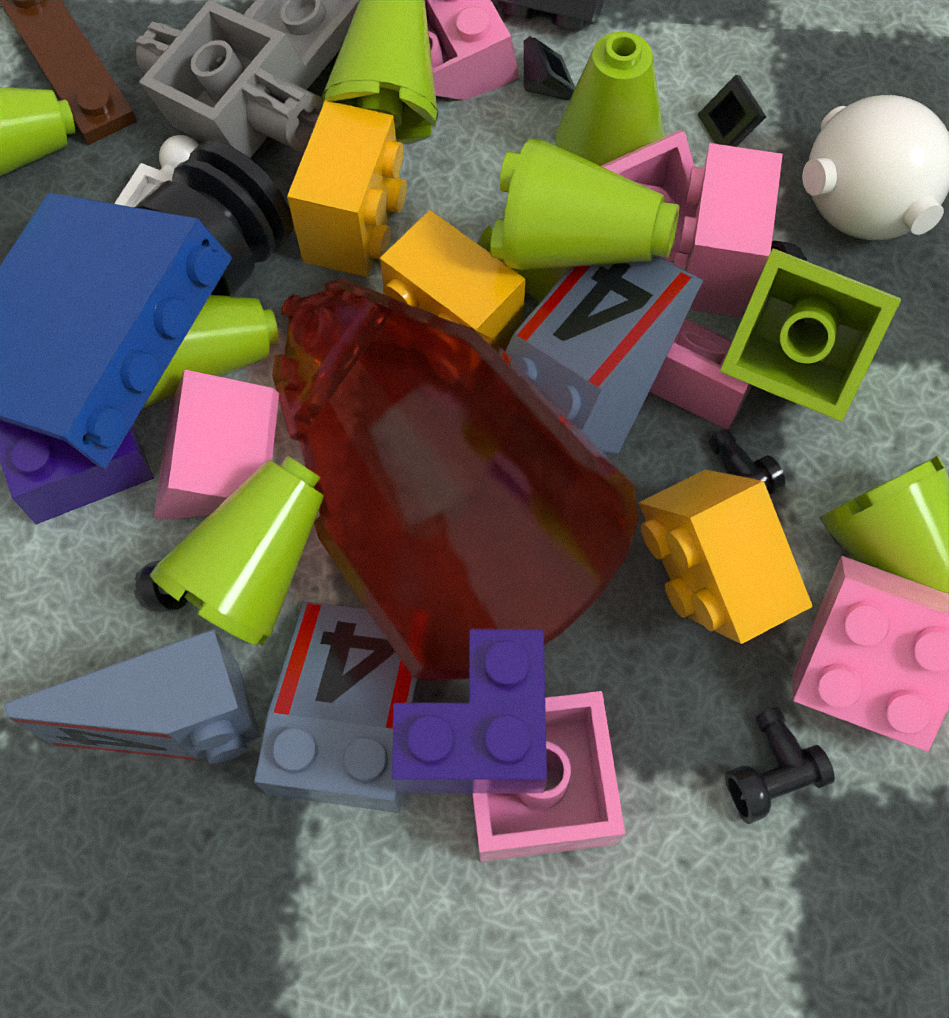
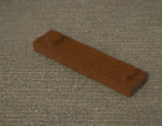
[0,0,137,145]

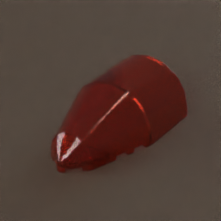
[272,277,639,681]

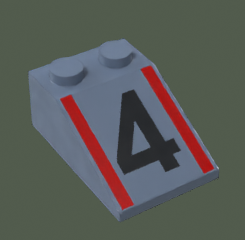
[488,255,704,454]
[254,601,430,813]
[4,629,261,764]

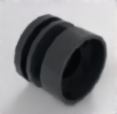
[135,140,294,296]

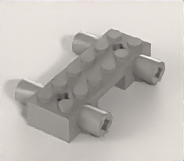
[135,0,360,158]

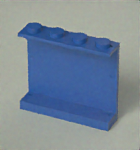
[0,192,232,469]

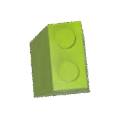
[720,248,901,422]

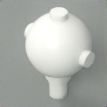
[802,95,949,240]

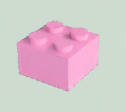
[793,556,949,752]
[472,691,625,862]

